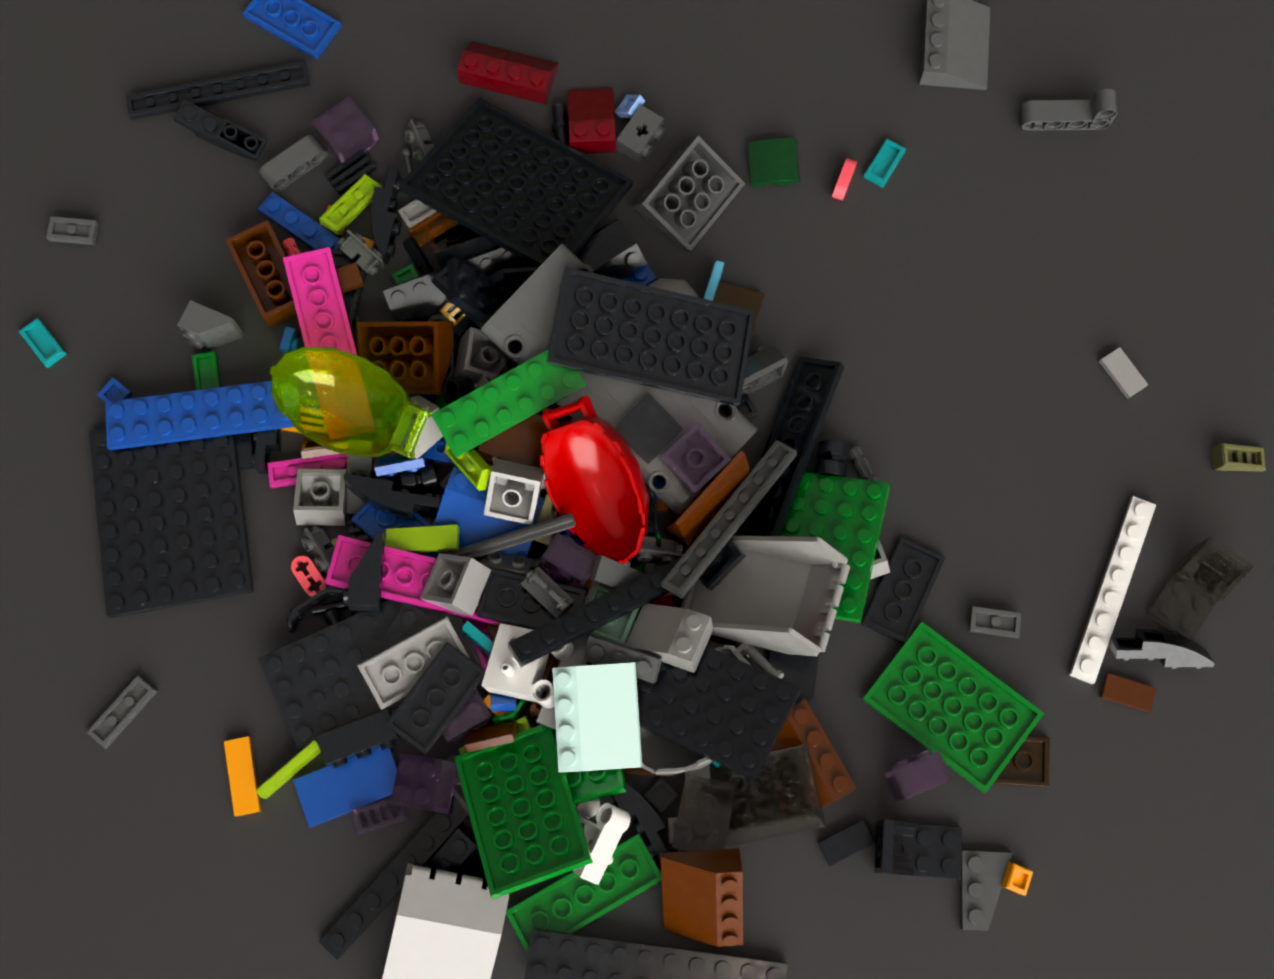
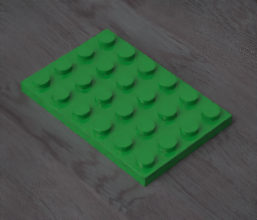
[780,472,890,623]
[862,622,1045,794]
[454,725,593,899]

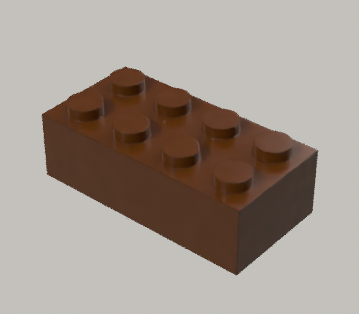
[225,220,297,328]

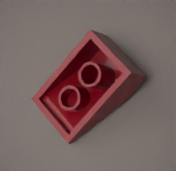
[568,88,616,154]

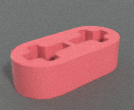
[832,158,858,201]
[291,556,328,597]

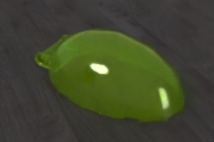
[270,347,432,459]

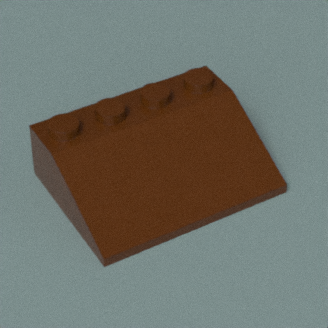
[357,321,454,395]
[476,413,563,498]
[664,450,751,549]
[759,699,857,827]
[660,848,743,947]

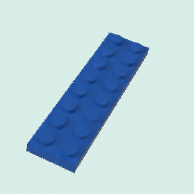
[105,378,300,450]

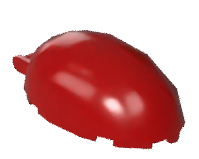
[540,395,650,564]

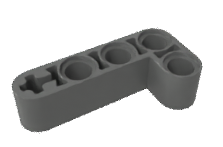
[1020,89,1118,131]

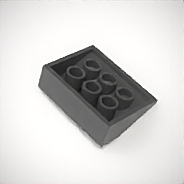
[919,0,990,90]
[632,135,745,252]

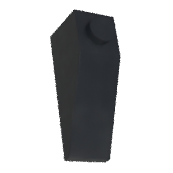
[343,532,385,611]

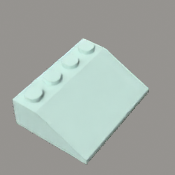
[552,662,642,772]

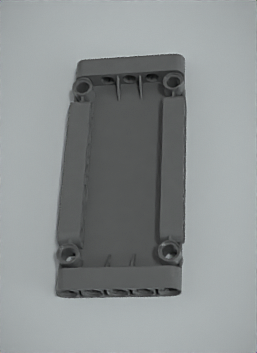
[481,243,758,515]

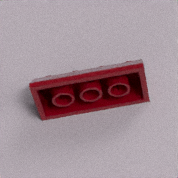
[457,42,558,105]

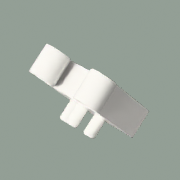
[481,623,574,708]
[572,799,631,885]

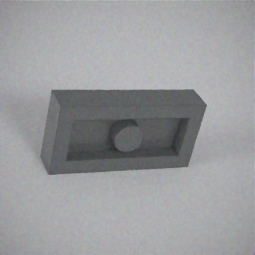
[46,216,99,245]
[968,606,1022,639]

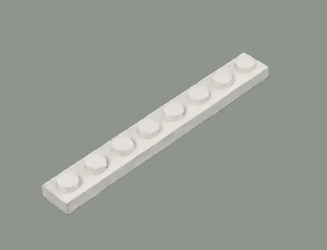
[1069,496,1156,684]

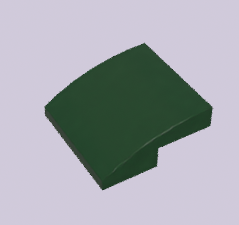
[748,138,800,188]

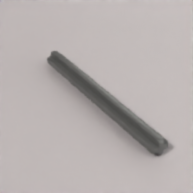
[443,513,576,559]

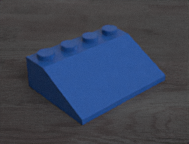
[433,467,545,559]

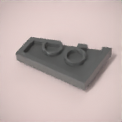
[960,851,1013,931]

